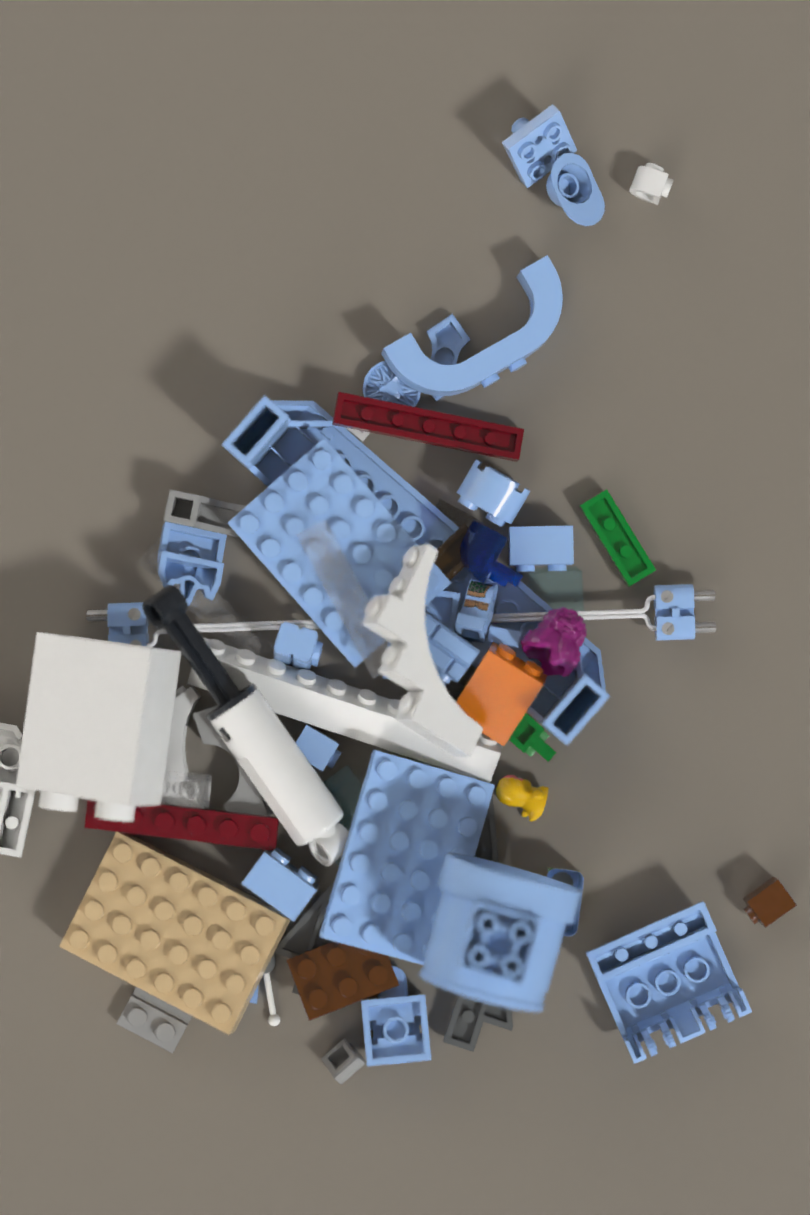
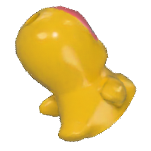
[496,775,549,821]

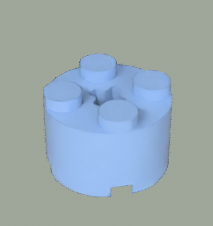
[457,459,531,527]

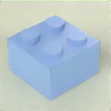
[241,847,319,922]

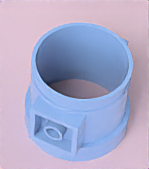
[419,852,582,1012]

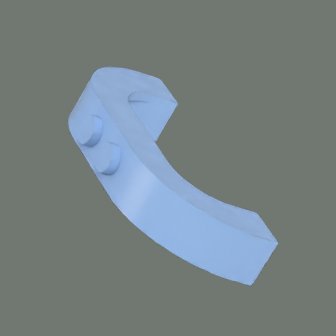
[381,255,563,396]

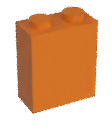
[455,642,547,746]

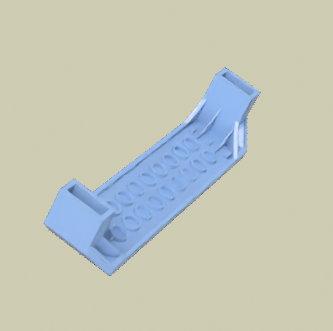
[222,395,610,745]

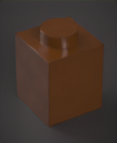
[743,877,797,928]

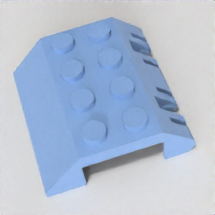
[586,901,752,1064]

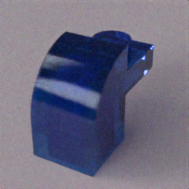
[461,520,523,587]

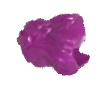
[521,607,587,677]

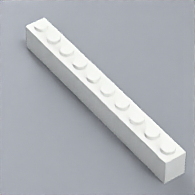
[187,637,503,783]

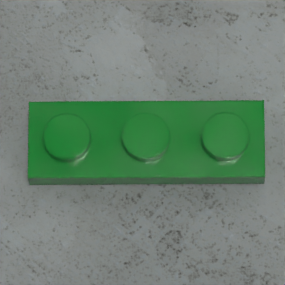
[579,489,656,587]

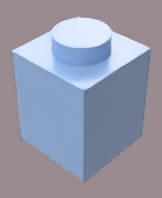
[296,724,342,771]

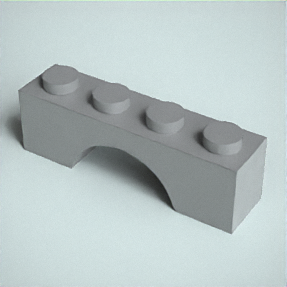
[163,489,246,538]
[193,705,274,816]

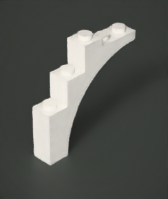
[362,544,484,757]

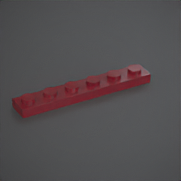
[332,392,524,462]
[84,799,279,850]

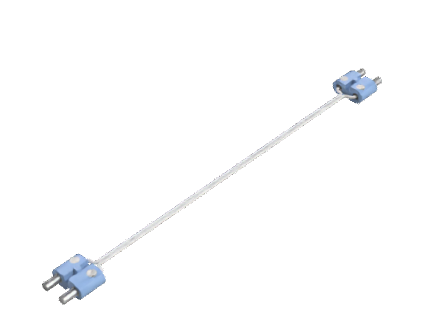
[86,584,716,647]

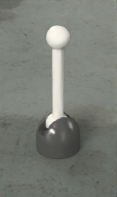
[263,953,280,1026]

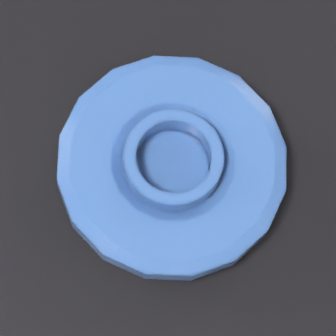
[362,361,421,407]

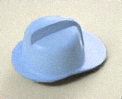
[546,153,605,226]

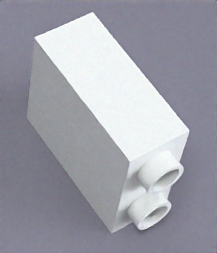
[16,632,181,822]

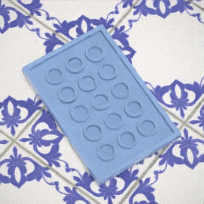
[228,438,451,668]
[319,749,495,965]

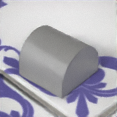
[321,1038,366,1084]

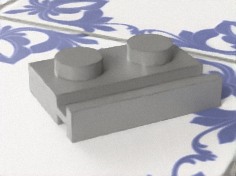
[117,987,192,1054]

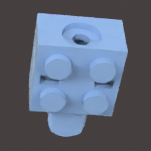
[361,966,431,1067]

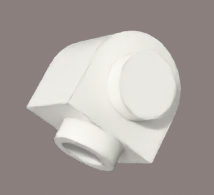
[629,163,674,205]

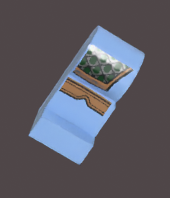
[455,579,498,643]

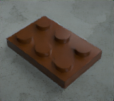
[287,941,399,1021]

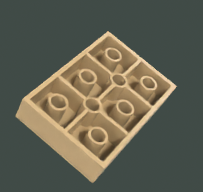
[59,832,291,1035]

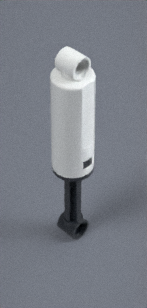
[142,585,349,866]

